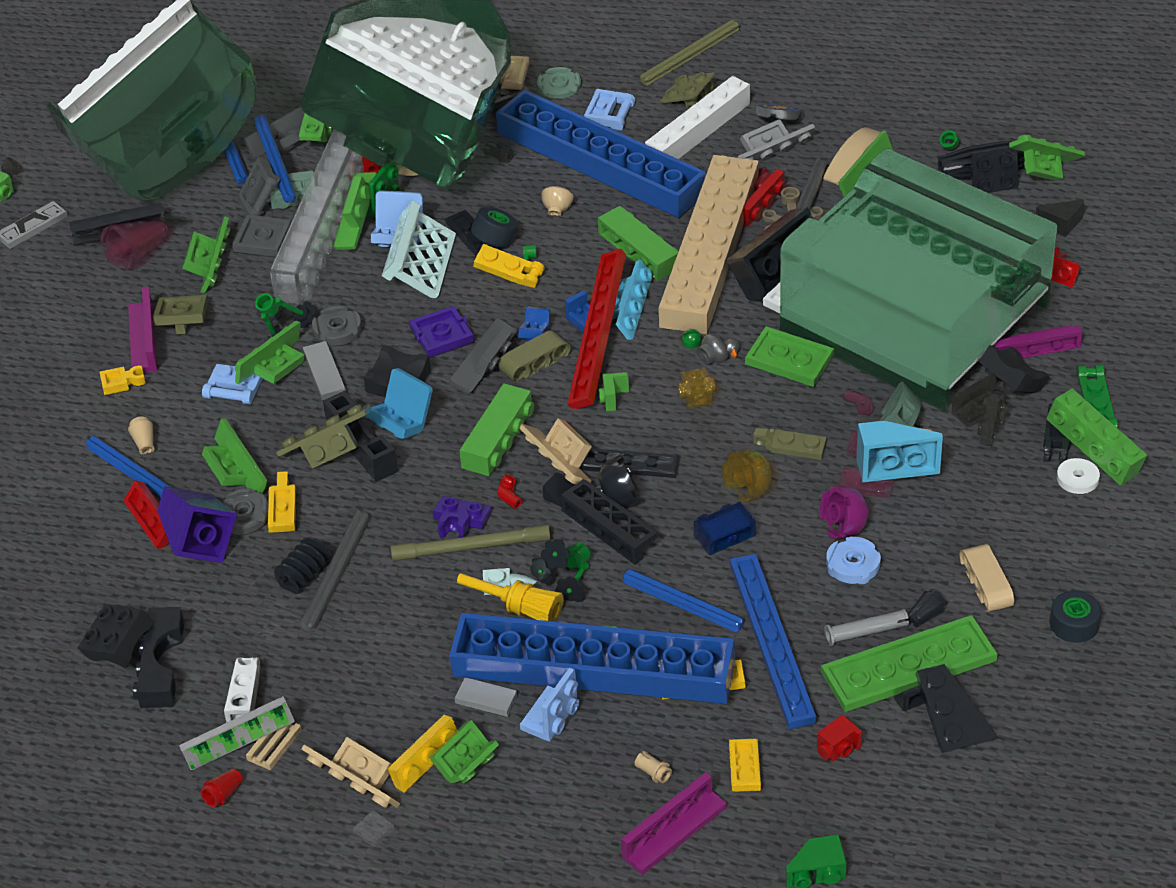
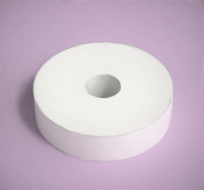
[1057,458,1100,494]

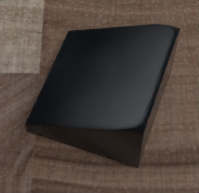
[542,472,579,507]
[894,685,925,711]

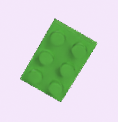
[745,326,834,387]

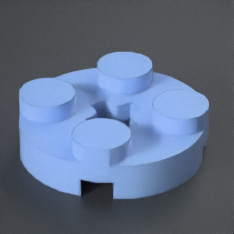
[826,537,881,584]

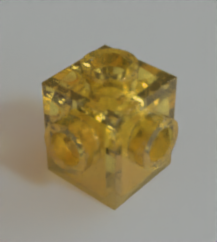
[678,368,715,409]

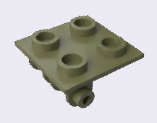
[660,72,715,110]

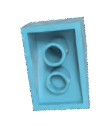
[856,421,943,483]

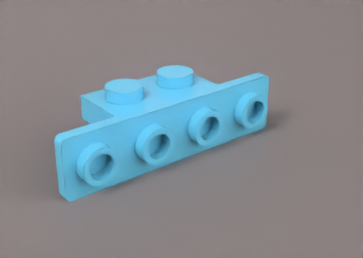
[612,260,652,340]

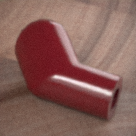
[755,167,771,191]

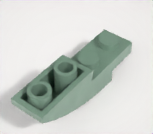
[880,381,921,427]

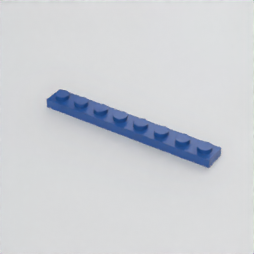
[730,554,816,729]

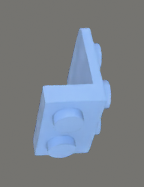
[371,191,423,247]

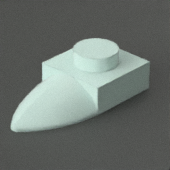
[483,568,537,595]

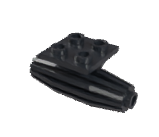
[937,141,1025,196]

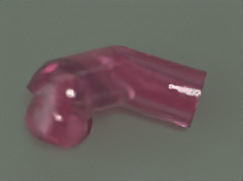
[843,389,873,416]

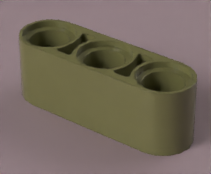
[498,330,571,384]

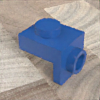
[565,290,590,333]
[518,306,550,341]

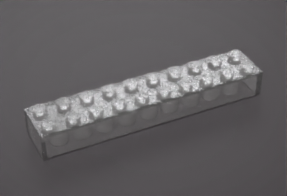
[270,121,368,307]

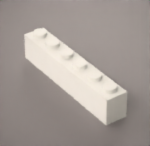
[645,76,750,159]

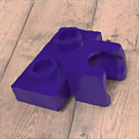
[433,496,491,538]

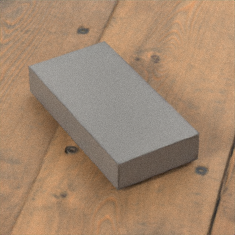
[455,678,517,716]

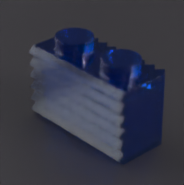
[693,501,756,556]

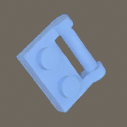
[584,89,635,130]
[202,364,263,405]

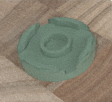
[537,67,581,99]

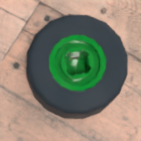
[471,207,518,248]
[1049,590,1102,643]

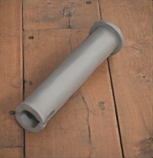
[824,609,909,647]

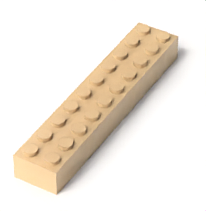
[659,155,759,334]

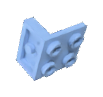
[520,668,579,742]

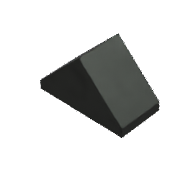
[1035,199,1084,237]

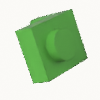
[599,372,629,411]

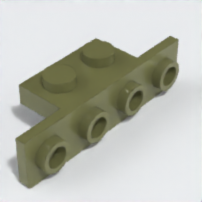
[276,404,372,469]

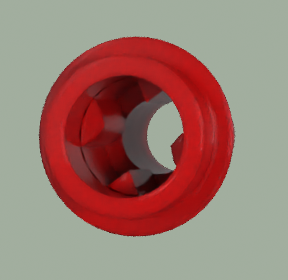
[200,769,243,807]

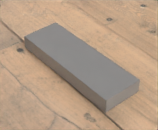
[302,341,346,400]

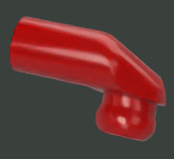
[497,474,523,509]

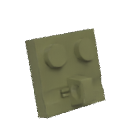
[153,295,208,334]

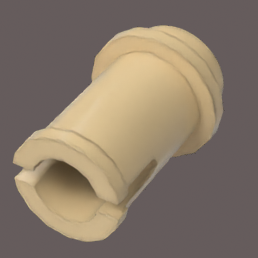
[635,751,672,783]

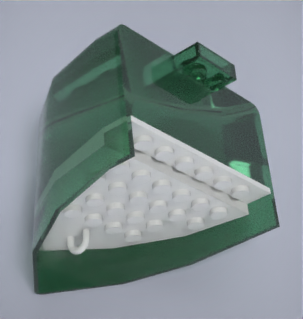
[301,0,511,187]

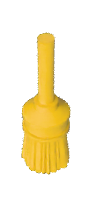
[457,573,564,622]

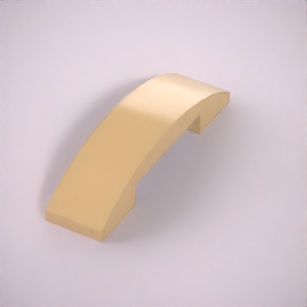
[823,127,881,185]

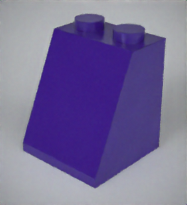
[157,486,237,563]

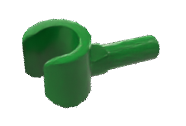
[523,245,537,273]

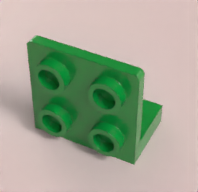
[366,157,401,218]

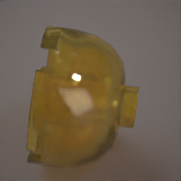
[722,449,772,503]

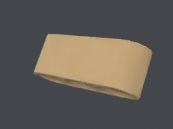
[960,544,1014,613]

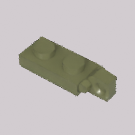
[753,428,826,460]

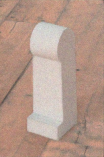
[224,657,260,723]

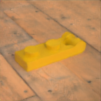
[473,244,545,288]

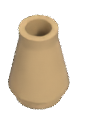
[128,417,155,455]

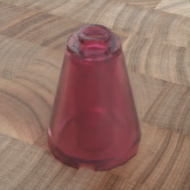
[101,218,168,270]

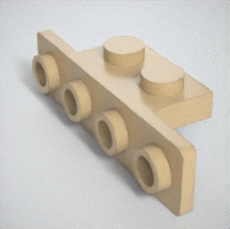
[520,418,592,484]
[301,737,400,808]

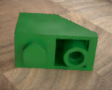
[786,835,846,888]

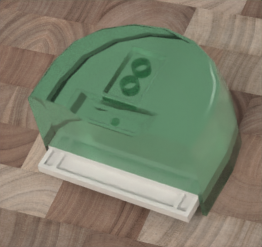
[47,0,257,201]

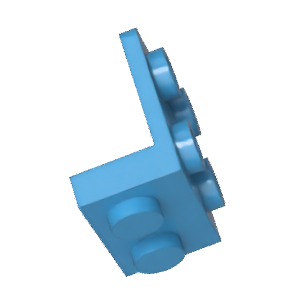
[366,368,433,439]

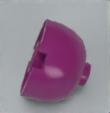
[819,486,869,539]

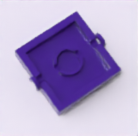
[409,306,474,357]

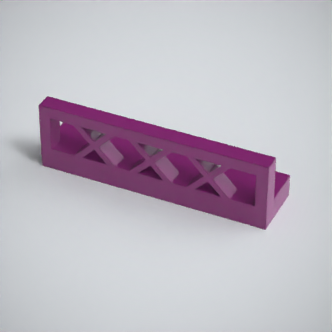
[128,287,157,373]
[994,325,1083,358]
[621,772,727,875]

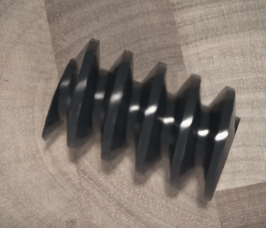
[274,537,332,594]

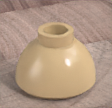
[541,186,574,216]

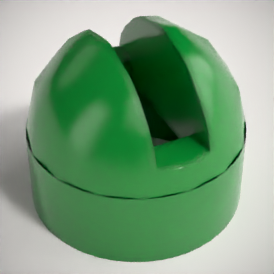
[939,130,959,150]
[682,329,702,349]

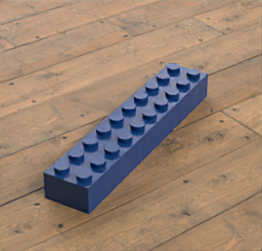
[496,89,706,218]
[449,613,736,704]

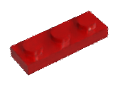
[744,168,786,227]
[123,480,169,549]

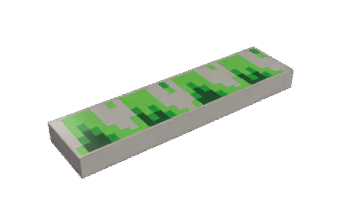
[179,696,295,770]

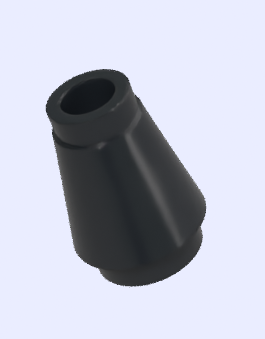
[906,589,946,628]

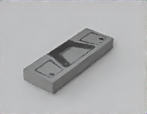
[0,201,68,249]

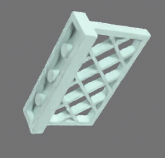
[382,200,456,298]

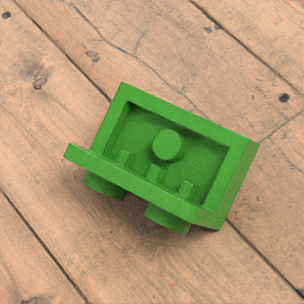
[429,720,499,784]

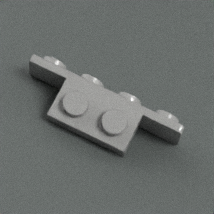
[737,119,816,160]

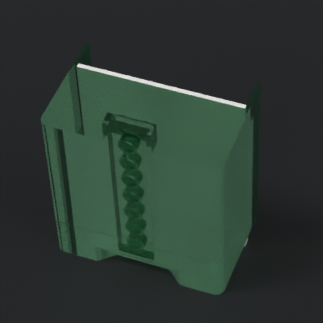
[763,148,1057,412]

